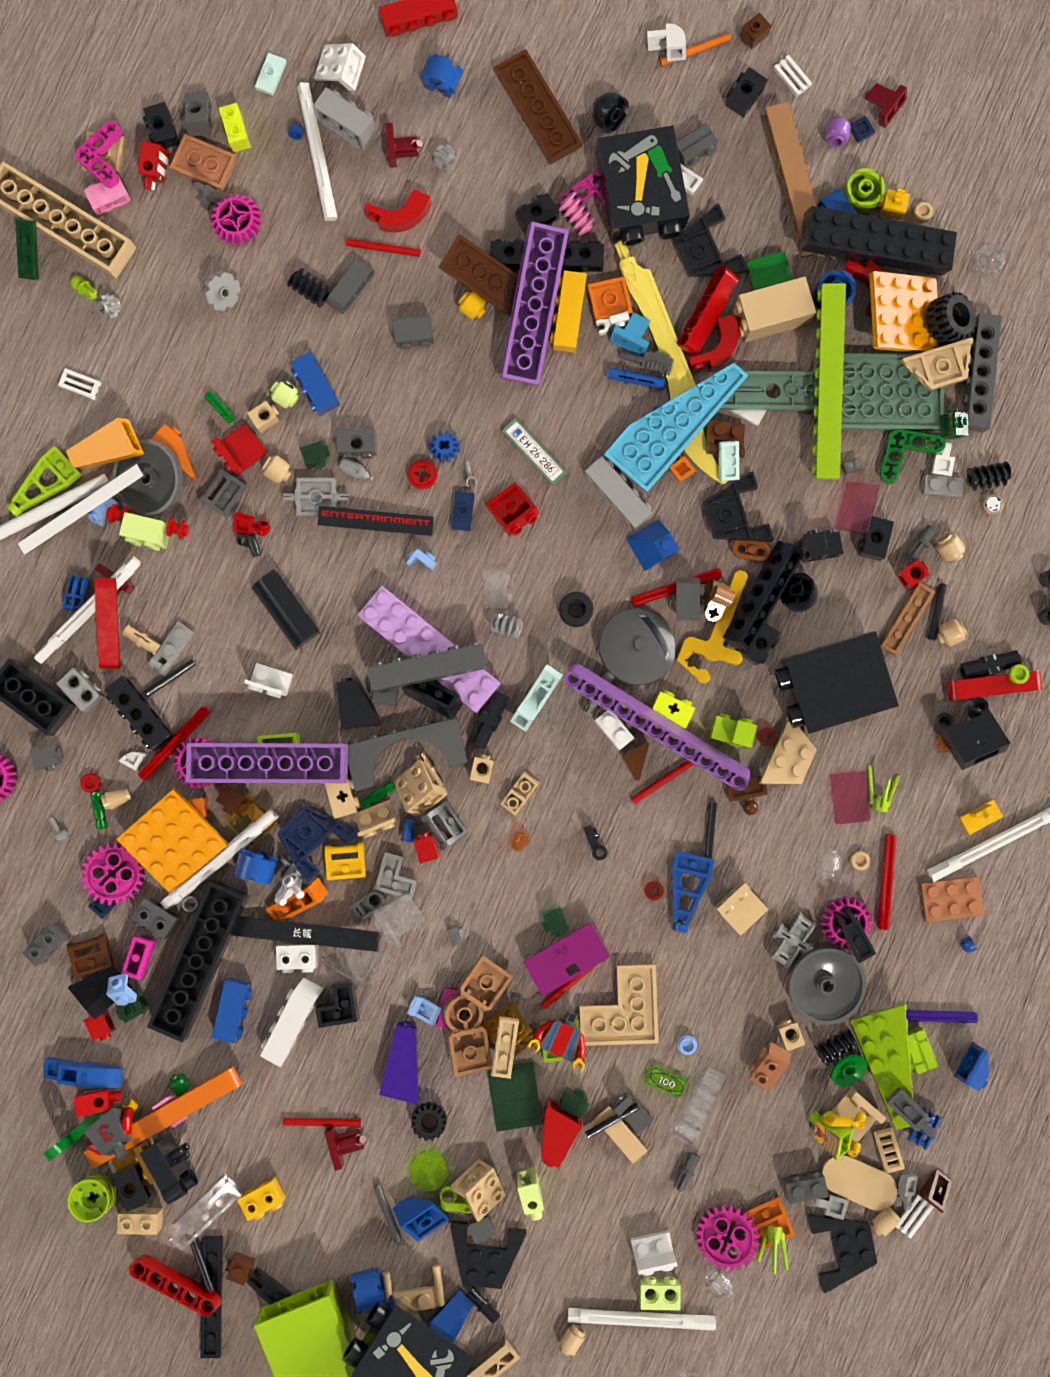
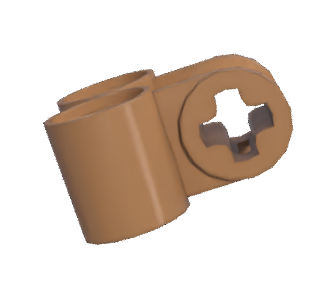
[704,579,735,621]

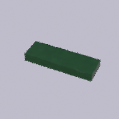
[15,219,39,280]

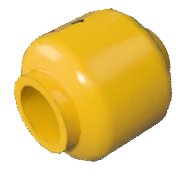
[458,291,486,319]

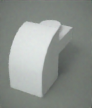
[647,23,686,61]

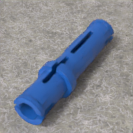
[607,367,665,390]

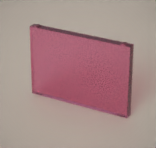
[835,482,879,533]
[830,771,871,824]

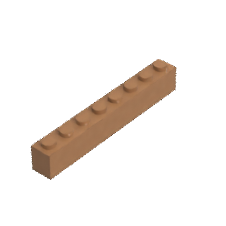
[763,102,818,257]

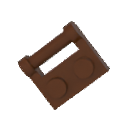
[705,420,745,458]
[67,933,114,978]

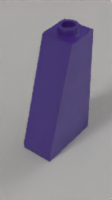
[379,1021,419,1104]

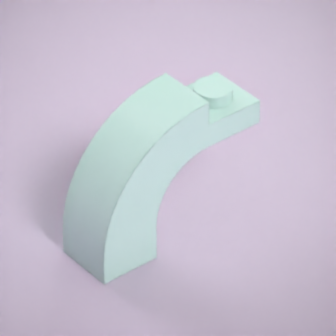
[510,665,563,732]

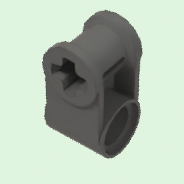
[348,890,385,924]

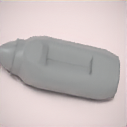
[339,458,373,481]

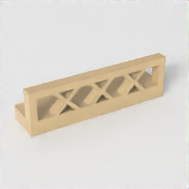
[464,1337,520,1377]

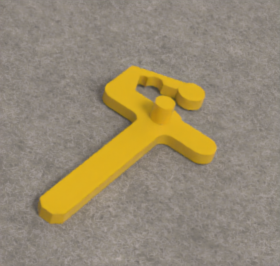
[677,570,749,684]

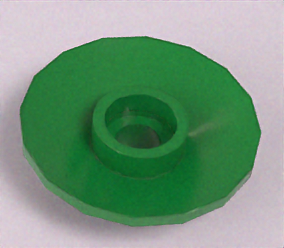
[831,1055,868,1087]

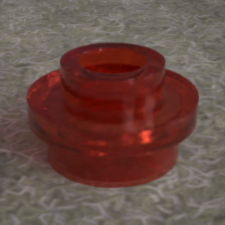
[758,727,777,747]
[644,881,664,901]

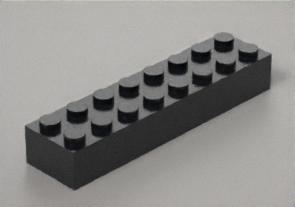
[800,206,957,276]
[147,880,249,1043]

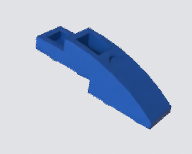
[43,1057,124,1088]

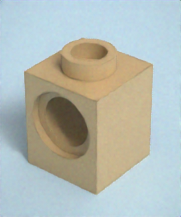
[247,401,279,433]
[470,754,494,784]
[776,1018,805,1051]

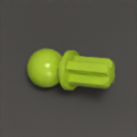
[70,275,98,300]

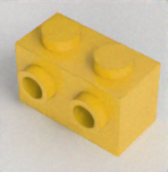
[237,1176,286,1221]

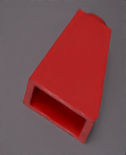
[541,1098,582,1169]

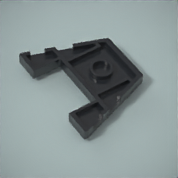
[673,203,748,277]
[703,471,774,542]
[807,1214,877,1293]
[450,1221,527,1289]

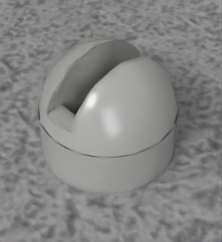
[182,896,199,913]

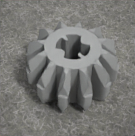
[490,613,523,638]

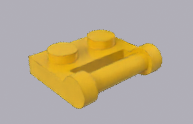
[325,842,366,880]

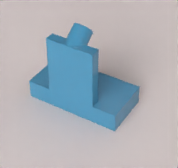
[610,312,650,357]

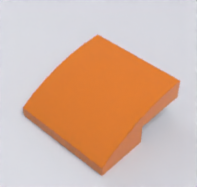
[743,1197,796,1249]

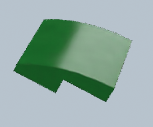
[746,251,793,291]

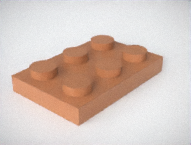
[169,134,237,192]
[920,876,984,922]

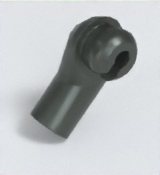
[236,534,262,557]

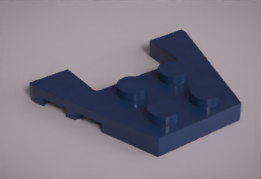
[278,806,360,886]

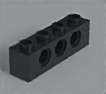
[104,676,174,750]

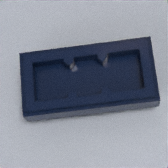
[452,491,475,532]

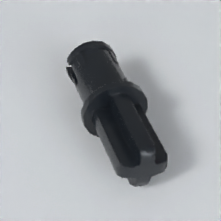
[465,1287,500,1324]

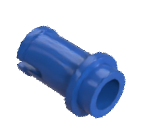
[401,818,417,842]

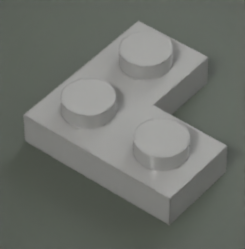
[374,852,417,900]

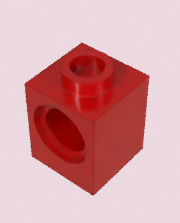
[895,559,930,590]
[83,1010,116,1042]

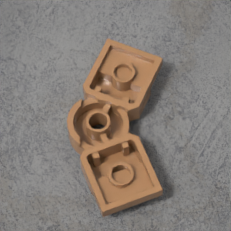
[443,954,513,1077]

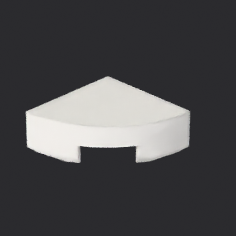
[119,751,146,771]

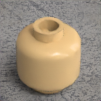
[262,455,292,484]
[936,533,965,562]
[937,619,968,647]

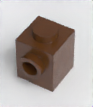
[740,12,772,49]
[215,784,251,817]
[225,1252,255,1286]

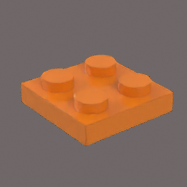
[587,276,633,322]

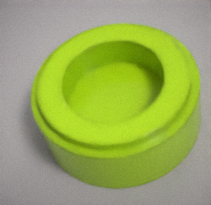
[1008,664,1029,684]

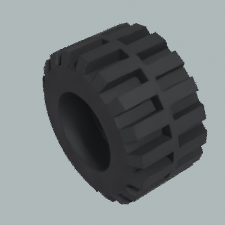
[925,291,977,345]

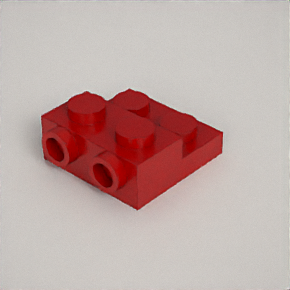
[485,482,540,537]

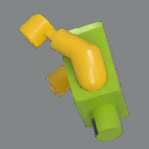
[809,1111,866,1161]

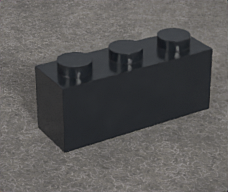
[402,680,463,720]

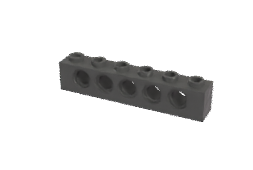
[960,313,1002,432]

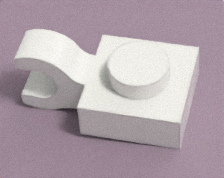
[596,312,630,336]
[931,442,955,477]

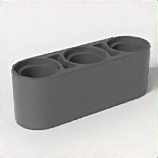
[326,259,374,314]

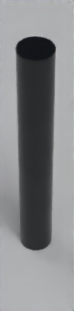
[928,583,947,641]
[144,659,196,697]
[704,802,717,859]
[585,1103,640,1139]
[187,1233,215,1293]

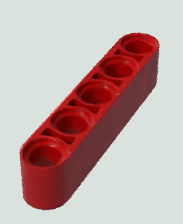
[677,265,739,357]
[95,578,120,669]
[946,671,1043,701]
[129,1255,221,1317]

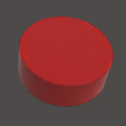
[80,773,102,793]

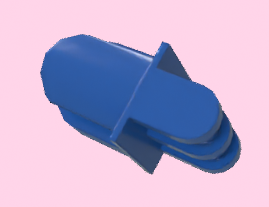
[62,575,89,612]
[907,1108,942,1150]

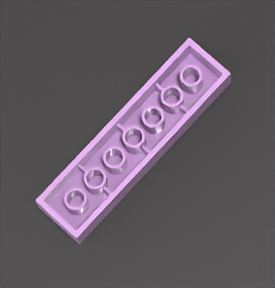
[358,586,501,714]

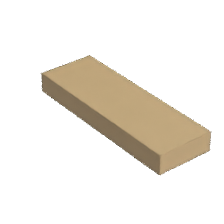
[491,1016,519,1079]
[594,1105,648,1163]

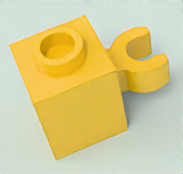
[878,189,910,219]

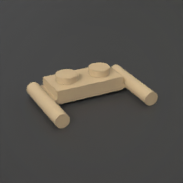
[382,1264,445,1311]

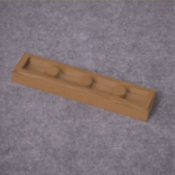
[880,582,936,656]

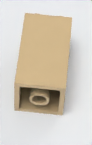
[732,276,816,343]

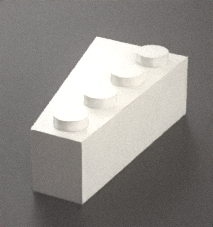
[260,978,324,1067]

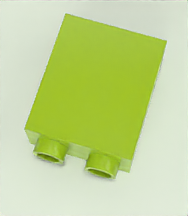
[254,1279,357,1377]

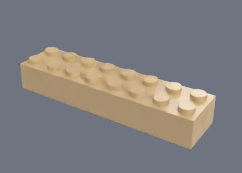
[0,162,136,279]

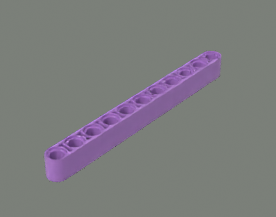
[565,664,750,790]

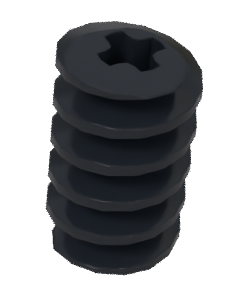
[287,268,329,308]
[967,461,1011,491]
[814,1028,858,1067]

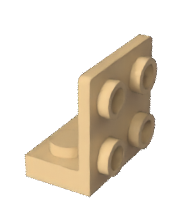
[393,760,448,817]
[353,800,398,839]
[714,881,768,935]
[832,1087,886,1142]
[451,1159,505,1222]

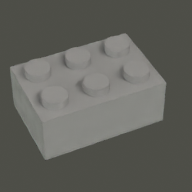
[313,88,377,153]

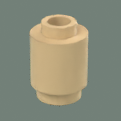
[871,1207,901,1237]
[558,1323,586,1356]

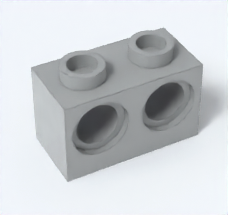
[56,668,104,713]

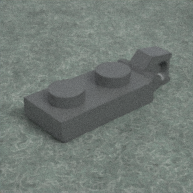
[885,1087,936,1137]

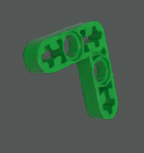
[881,429,946,484]
[43,1112,106,1161]

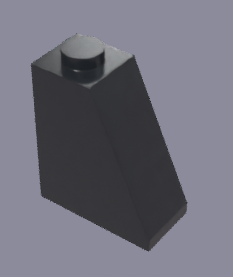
[336,678,381,729]
[68,967,132,1020]

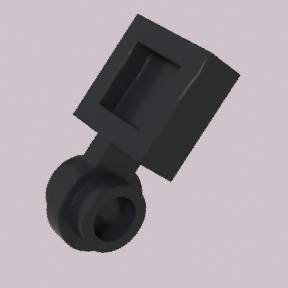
[583,825,608,860]

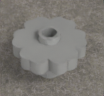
[202,271,241,311]

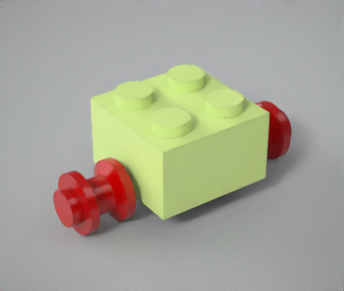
[106,504,190,551]

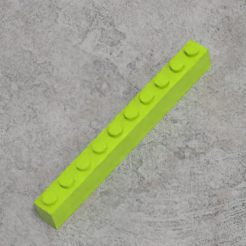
[812,283,846,480]

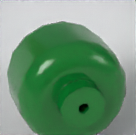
[169,1073,190,1095]

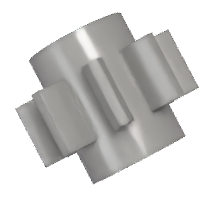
[433,144,456,169]
[97,294,121,319]

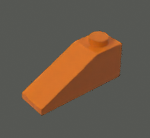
[150,424,199,482]
[266,877,328,921]

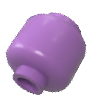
[825,117,851,148]

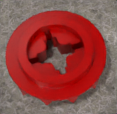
[407,459,438,490]

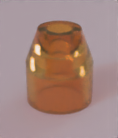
[511,830,531,852]

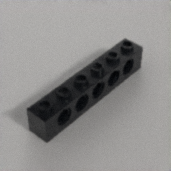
[490,239,604,272]
[722,541,804,652]

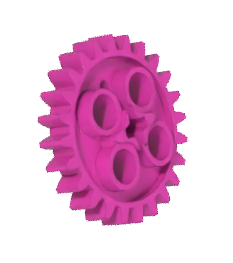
[80,842,146,906]
[696,1203,760,1272]

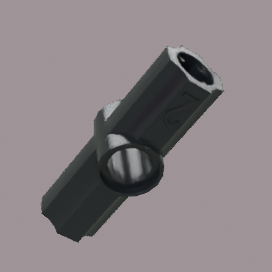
[960,650,1022,680]
[470,691,510,749]

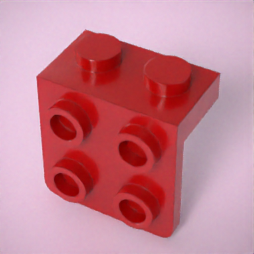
[211,424,267,476]

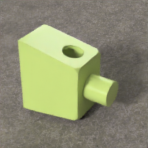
[516,1167,544,1221]

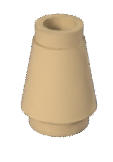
[101,788,132,810]

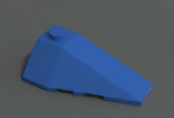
[428,1288,473,1339]

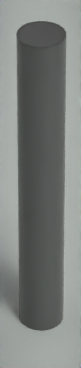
[373,1183,402,1242]

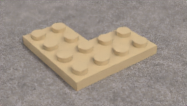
[579,964,659,1046]

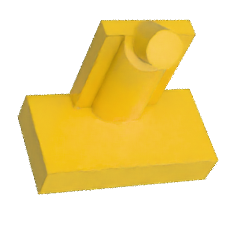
[958,799,1003,835]

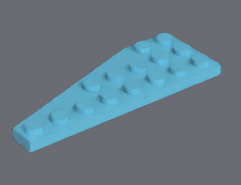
[604,363,748,492]

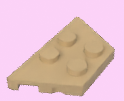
[901,337,973,391]
[759,718,817,785]

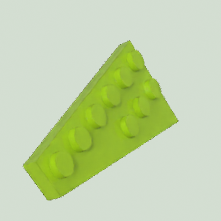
[851,1003,914,1130]

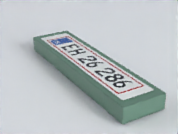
[502,418,567,486]

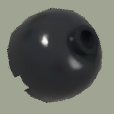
[592,92,629,133]
[779,573,818,612]

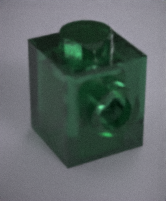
[940,409,969,440]
[300,441,331,470]
[541,905,569,937]
[116,992,150,1023]
[558,1087,590,1118]

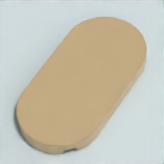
[821,1154,898,1211]

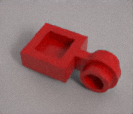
[233,512,270,536]

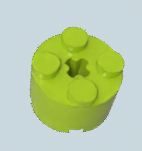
[843,168,885,214]

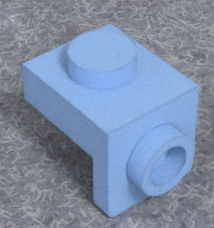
[87,498,118,527]
[406,548,437,571]
[106,974,137,1006]
[407,996,442,1025]

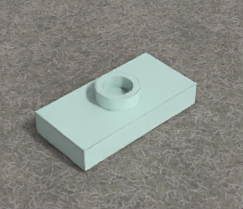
[255,53,287,96]
[719,441,739,481]

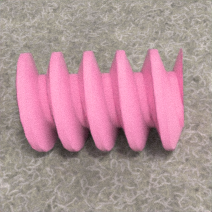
[559,191,597,236]

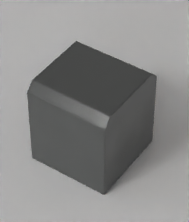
[468,1213,495,1243]

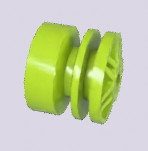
[67,1173,118,1223]

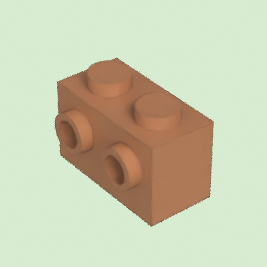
[749,1042,791,1091]

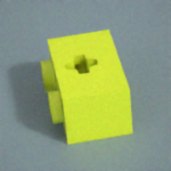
[219,103,252,153]
[651,690,695,729]

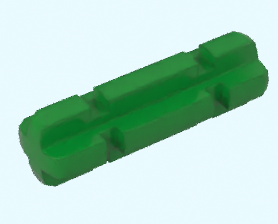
[204,391,235,424]
[361,781,396,809]
[90,792,107,830]

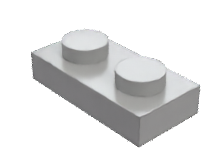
[922,475,964,498]

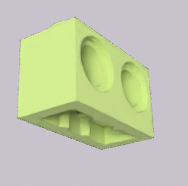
[639,1276,681,1310]

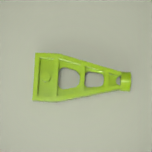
[6,446,82,517]

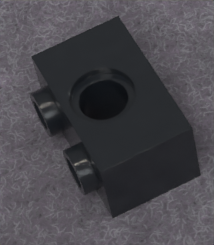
[726,67,768,118]
[143,101,180,149]
[515,193,559,235]
[857,516,894,561]
[738,623,780,666]
[112,1162,153,1212]

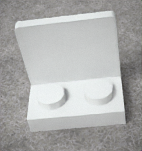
[314,43,366,91]
[244,663,294,698]
[630,1230,677,1276]

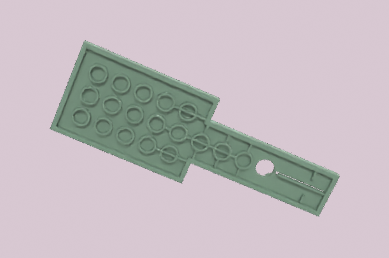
[716,353,944,431]

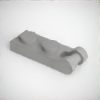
[148,622,195,676]

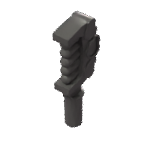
[194,182,218,211]
[620,351,674,376]

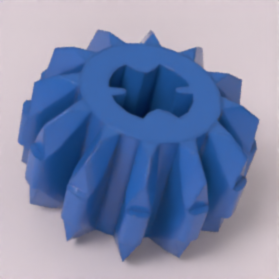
[429,431,461,463]

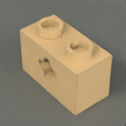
[324,775,361,819]
[117,1207,163,1235]

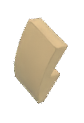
[500,771,540,816]

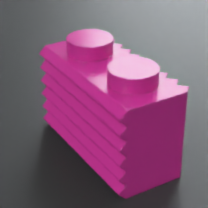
[121,934,156,980]

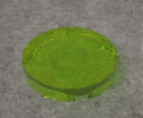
[410,1150,449,1191]

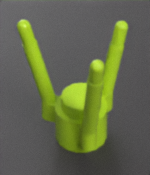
[868,765,900,812]
[756,1226,789,1275]

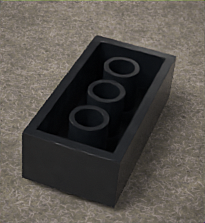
[0,658,76,736]

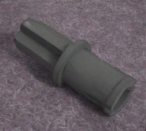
[907,525,937,561]
[674,1151,701,1192]

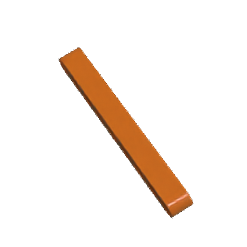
[83,1066,243,1169]

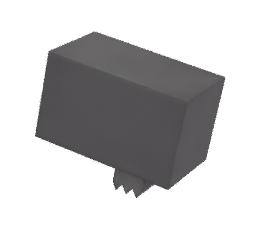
[841,458,863,475]
[447,925,463,946]

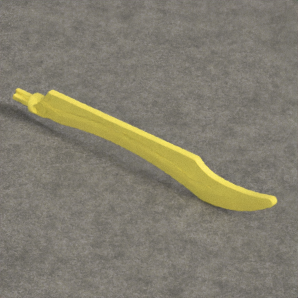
[614,240,727,485]

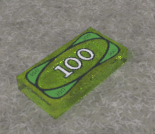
[644,1065,688,1099]

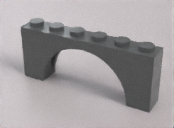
[348,717,468,791]

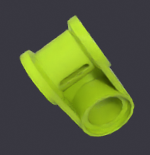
[439,1186,472,1213]

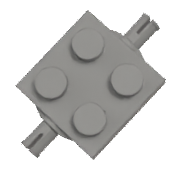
[283,478,349,517]

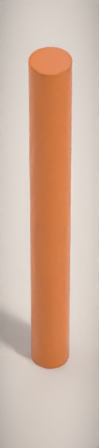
[660,33,731,67]

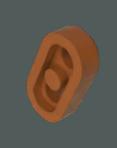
[732,540,771,562]

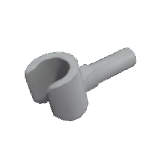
[464,462,477,488]
[49,817,70,841]

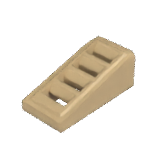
[873,1127,905,1173]

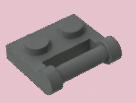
[198,467,247,518]
[420,801,468,851]

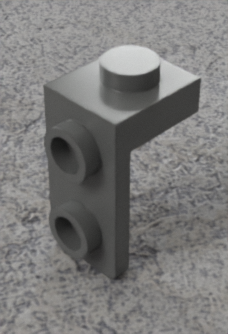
[612,1092,653,1134]

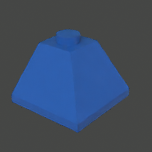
[626,520,680,571]
[953,1042,989,1092]
[393,1197,450,1242]

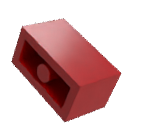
[413,832,441,864]

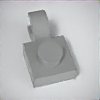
[894,1174,918,1210]
[811,1193,849,1220]

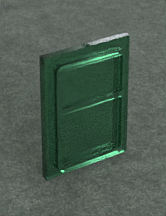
[487,1061,543,1132]

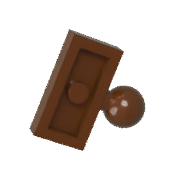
[725,776,768,815]

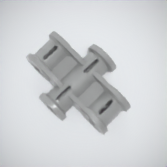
[769,912,817,969]

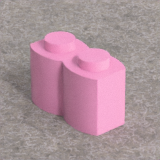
[84,175,131,216]

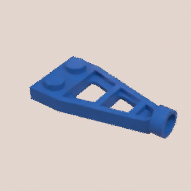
[672,851,715,933]

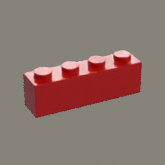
[379,0,458,37]

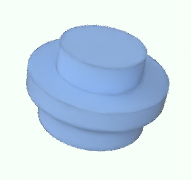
[677,1035,697,1055]

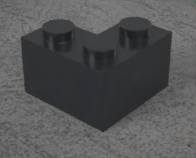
[798,529,844,563]
[315,979,360,1028]

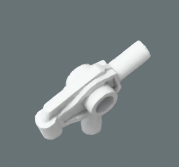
[275,870,304,906]

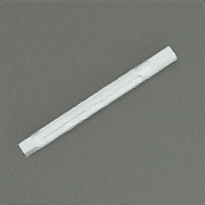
[297,83,337,221]
[0,473,110,540]
[34,556,141,664]
[926,807,1050,882]
[160,810,278,910]
[568,1308,716,1331]

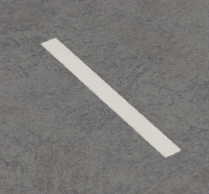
[18,464,143,555]

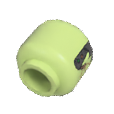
[270,380,300,408]

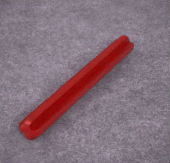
[631,568,722,607]
[138,706,210,780]
[878,834,897,930]

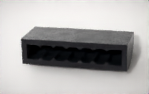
[252,569,320,650]

